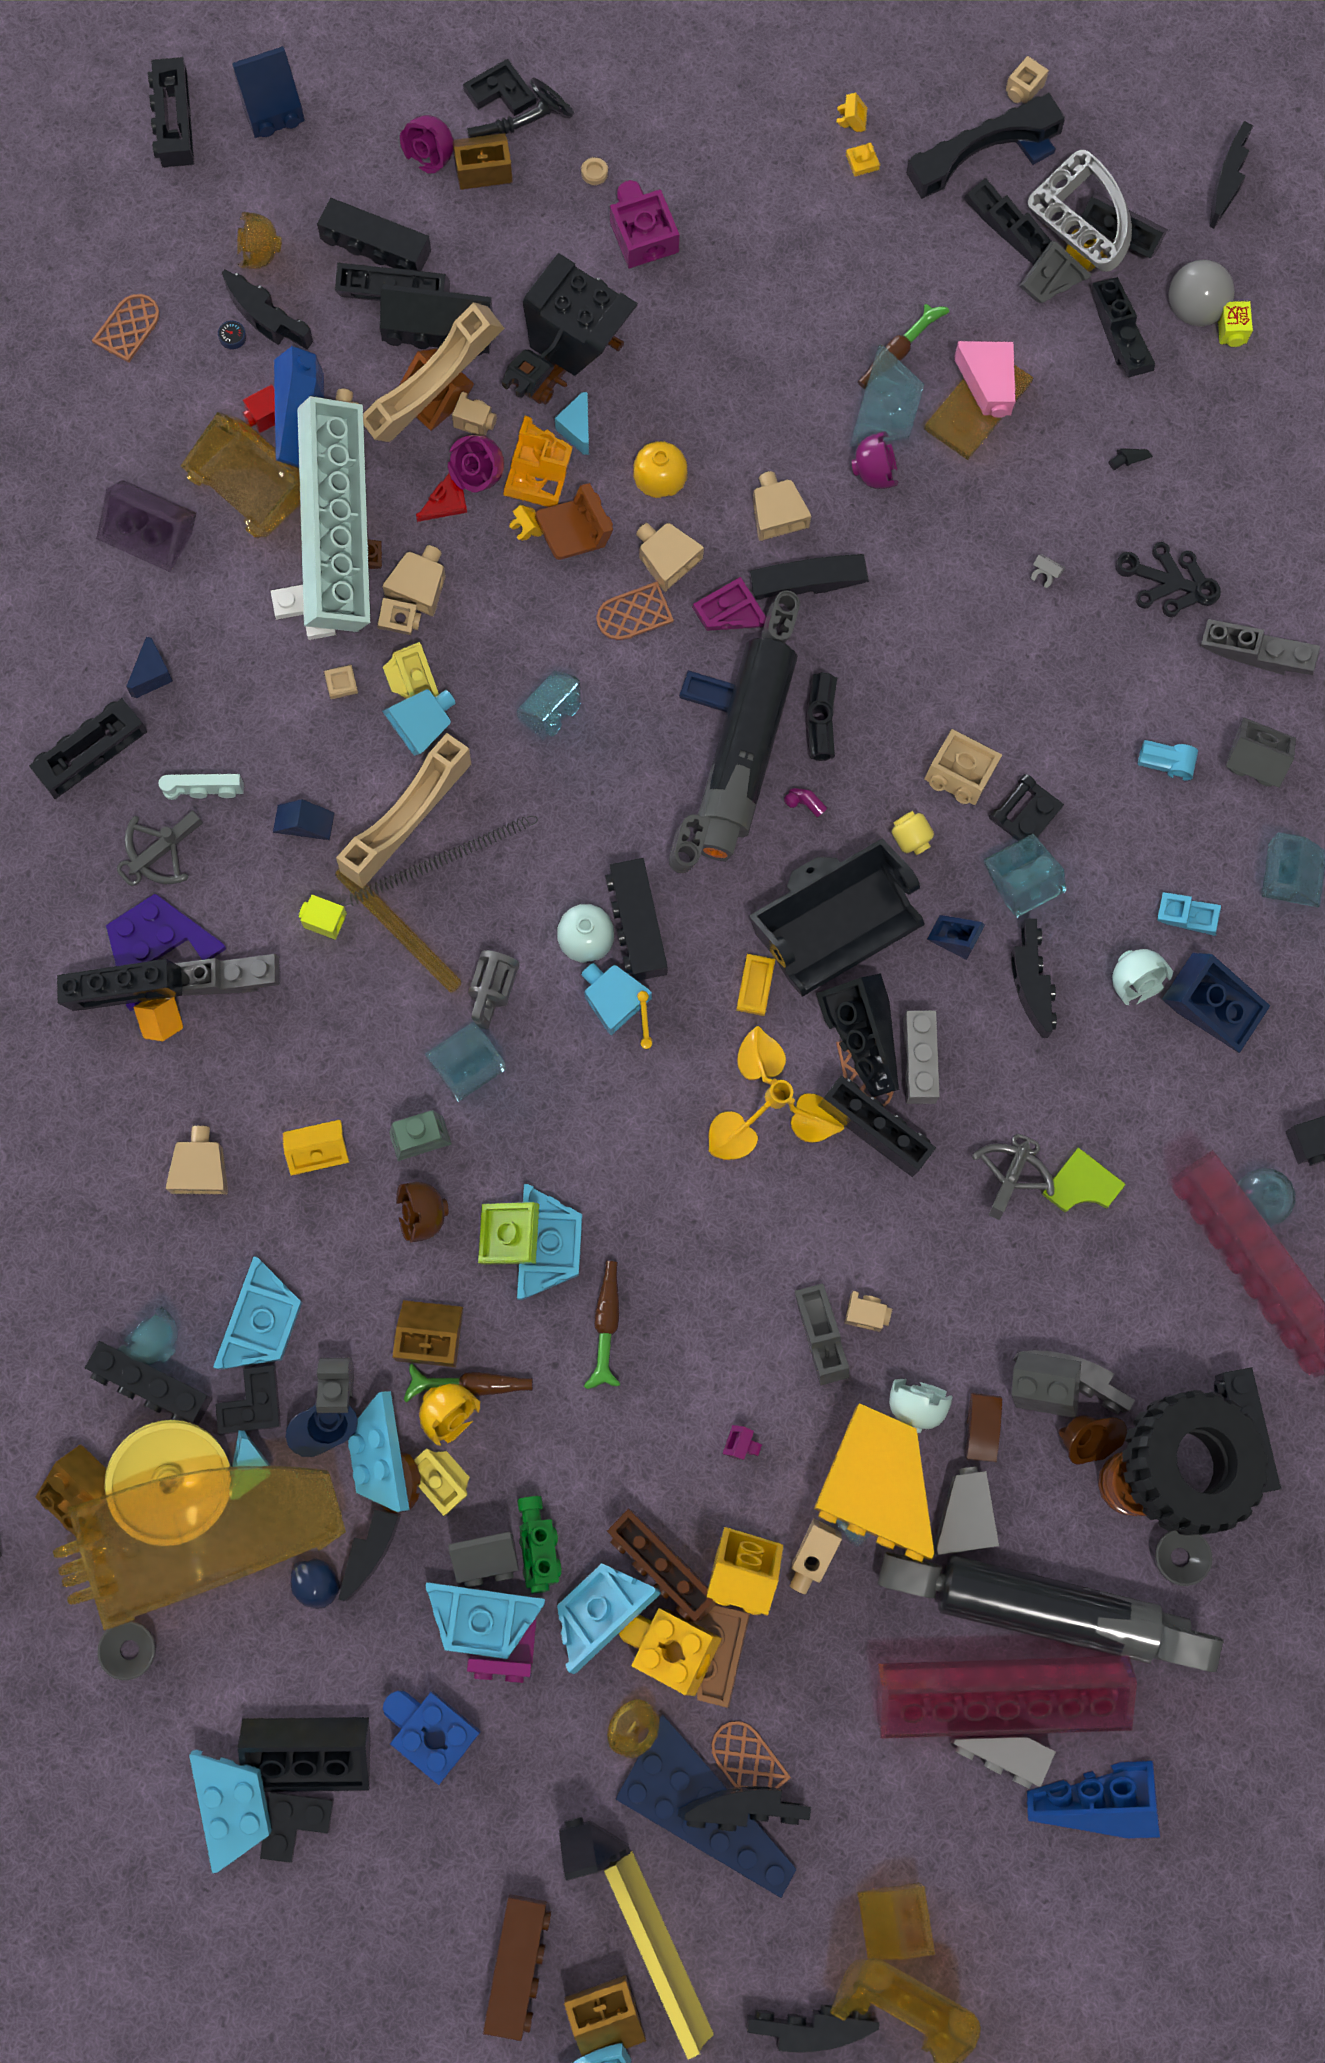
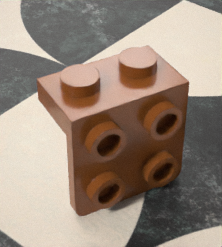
[535,483,614,560]

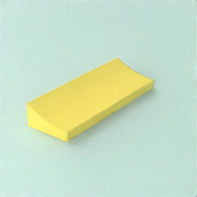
[604,1851,714,2060]

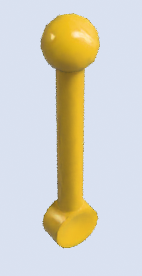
[637,991,653,1049]

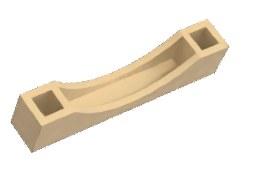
[363,302,505,442]
[336,733,471,888]

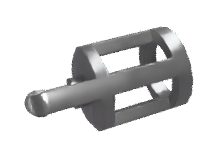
[468,950,520,1029]

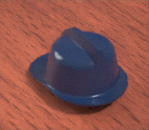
[285,1404,358,1457]

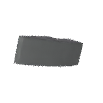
[795,1283,849,1386]

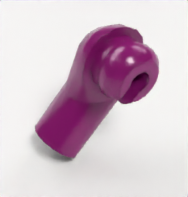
[784,788,827,817]

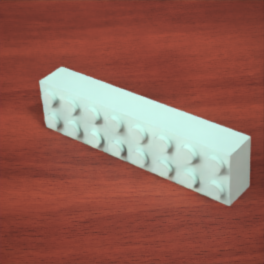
[298,396,370,632]

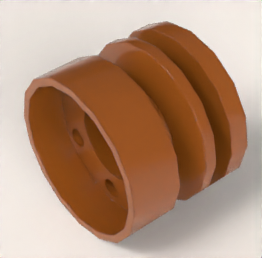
[1098,1452,1146,1516]

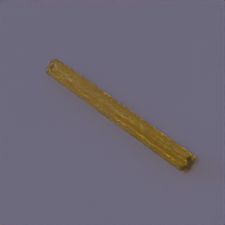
[335,869,462,993]

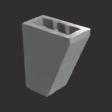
[934,1467,999,1555]

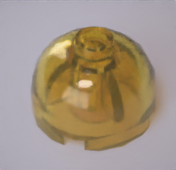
[237,212,281,269]

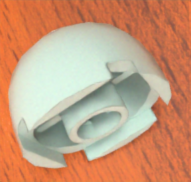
[557,904,614,963]
[1112,949,1173,1005]
[889,1379,953,1433]

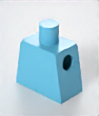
[382,689,456,756]
[581,963,652,1035]

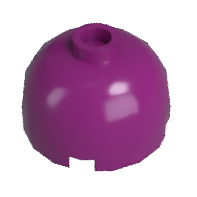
[400,115,454,174]
[851,431,898,489]
[448,435,504,493]

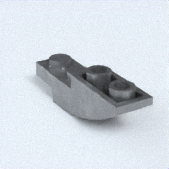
[1201,619,1320,676]
[175,954,280,995]
[1013,1350,1135,1414]

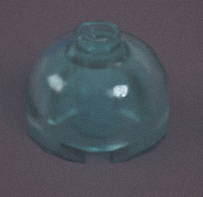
[1234,1168,1296,1228]
[117,1305,178,1365]

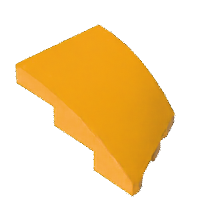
[503,416,573,507]

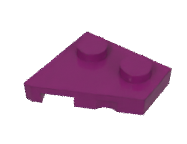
[692,577,766,631]

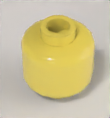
[891,811,934,855]

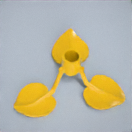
[708,1026,844,1160]

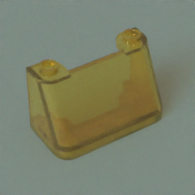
[180,412,300,538]
[830,1958,981,2063]

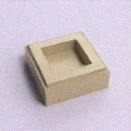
[324,665,358,699]

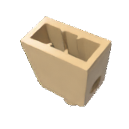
[753,471,811,541]
[636,523,704,592]
[383,545,446,617]
[166,1126,228,1194]
[789,1518,842,1595]

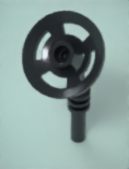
[466,78,574,138]

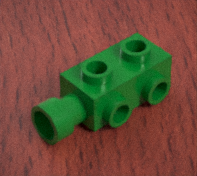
[517,1496,562,1593]

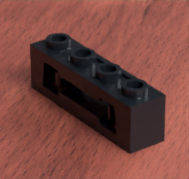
[148,57,194,168]
[335,262,450,301]
[29,698,147,799]
[57,959,182,1011]

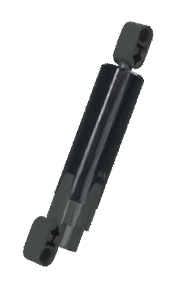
[669,590,800,874]
[878,1552,1224,1672]

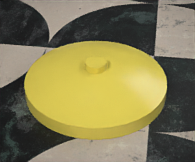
[104,1420,232,1545]

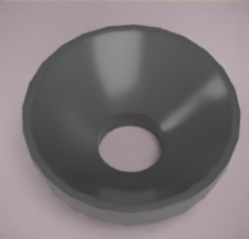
[1155,1530,1212,1586]
[97,1621,156,1680]

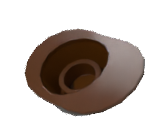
[1059,1415,1127,1465]

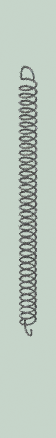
[339,816,538,906]

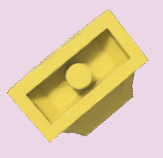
[383,642,439,699]
[414,1449,470,1516]

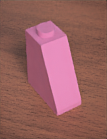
[955,341,1015,418]

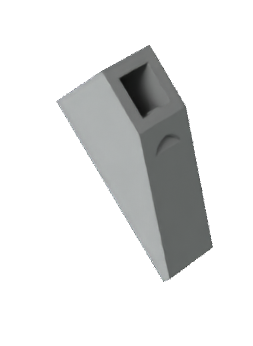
[951,1736,1056,1789]

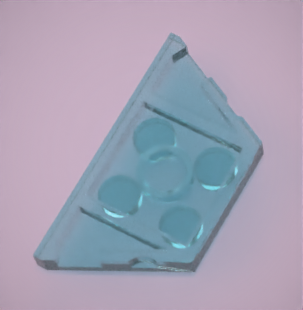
[849,344,924,448]

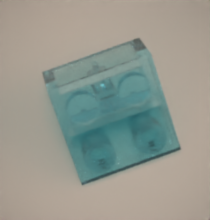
[517,670,581,740]
[1262,832,1325,907]
[984,834,1066,917]
[425,1022,506,1102]

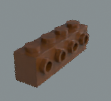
[607,1508,717,1622]
[483,1894,552,2041]

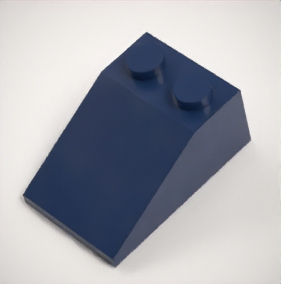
[232,46,305,138]
[1162,953,1270,1053]

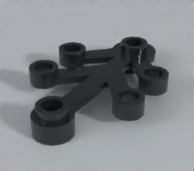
[1115,542,1221,617]

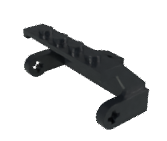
[749,838,925,997]

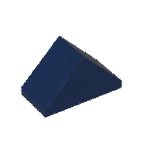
[126,636,173,698]
[273,799,335,840]
[927,915,985,960]

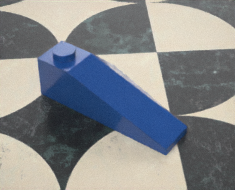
[274,346,324,468]
[1027,1761,1160,1838]

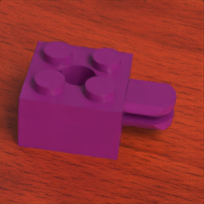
[610,180,680,269]

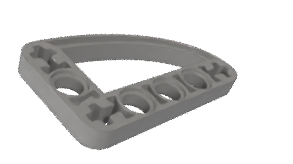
[1028,150,1132,272]

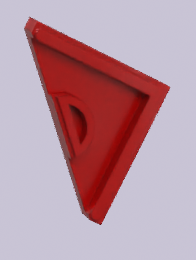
[416,473,468,522]

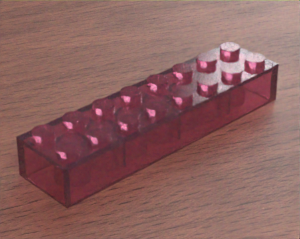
[1171,1150,1325,1378]
[877,1656,1137,1739]

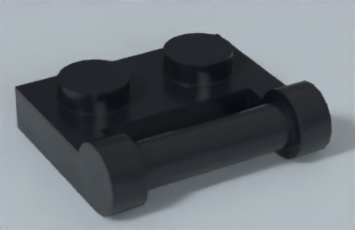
[989,774,1064,849]

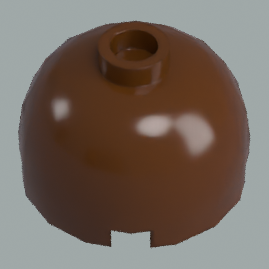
[396,1182,449,1243]

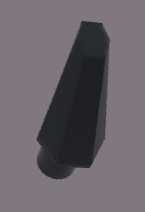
[1109,448,1153,470]

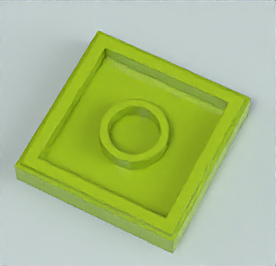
[478,1202,539,1265]

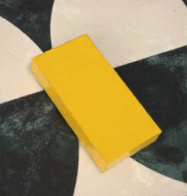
[736,954,776,1016]

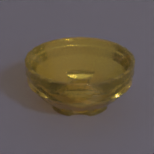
[607,1699,659,1758]

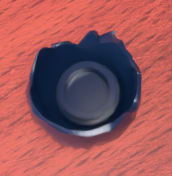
[290,1558,340,1609]

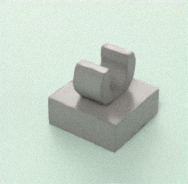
[1031,554,1066,588]

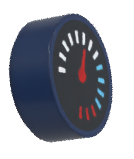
[218,321,246,349]

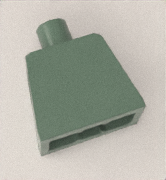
[389,1110,451,1161]

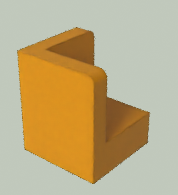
[133,997,183,1041]

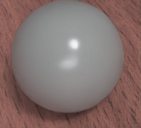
[1168,259,1235,326]

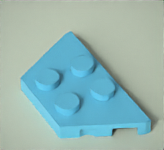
[517,1184,582,1300]
[213,1257,302,1370]
[348,1391,410,1512]
[557,1563,661,1674]
[425,1582,546,1659]
[189,1750,272,1874]

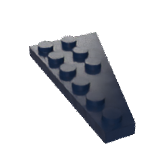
[615,1714,796,1898]

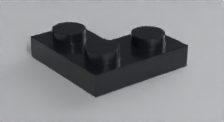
[463,59,537,117]
[215,1365,281,1435]
[260,1792,334,1863]

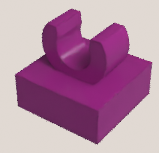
[722,1425,762,1460]

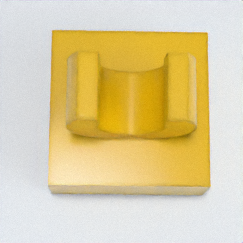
[836,92,867,132]
[846,142,880,177]
[509,505,543,541]

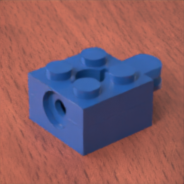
[383,1690,482,1785]

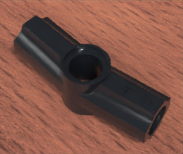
[806,672,837,761]

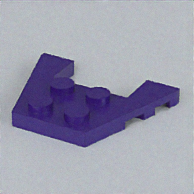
[106,894,226,1012]

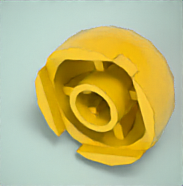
[633,441,687,498]
[419,1384,480,1446]

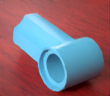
[1138,740,1198,781]

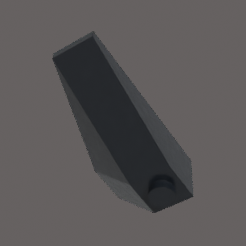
[816,973,899,1097]
[559,1817,630,1881]

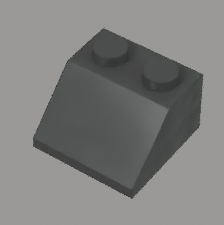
[1226,717,1296,788]
[1012,1351,1082,1418]
[448,1532,520,1588]

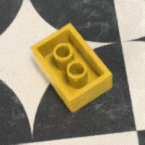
[707,1527,783,1616]

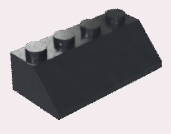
[380,284,493,356]
[237,1717,371,1792]

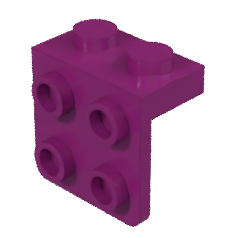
[467,1617,537,1683]

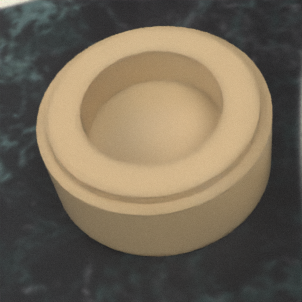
[581,158,608,185]

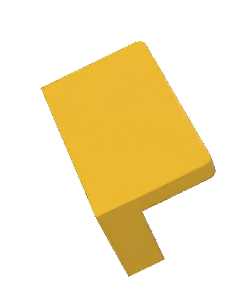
[283,1120,349,1175]

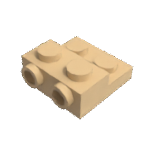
[924,729,1002,805]

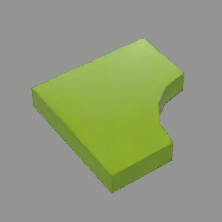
[1042,1148,1126,1212]

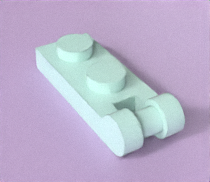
[158,774,244,800]

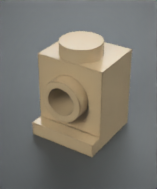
[1006,56,1049,104]
[452,392,497,436]
[378,598,421,635]
[844,1291,892,1332]

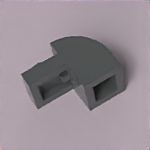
[316,1357,354,1413]

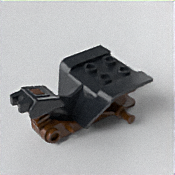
[502,253,638,405]

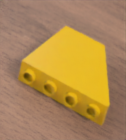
[814,1403,934,1563]

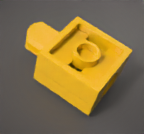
[619,1608,722,1696]

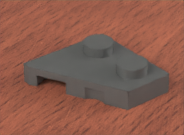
[1019,241,1091,303]

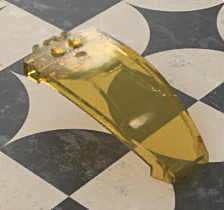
[53,1466,346,1630]

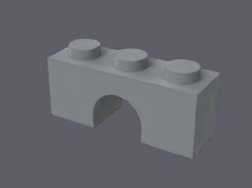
[903,1011,940,1104]

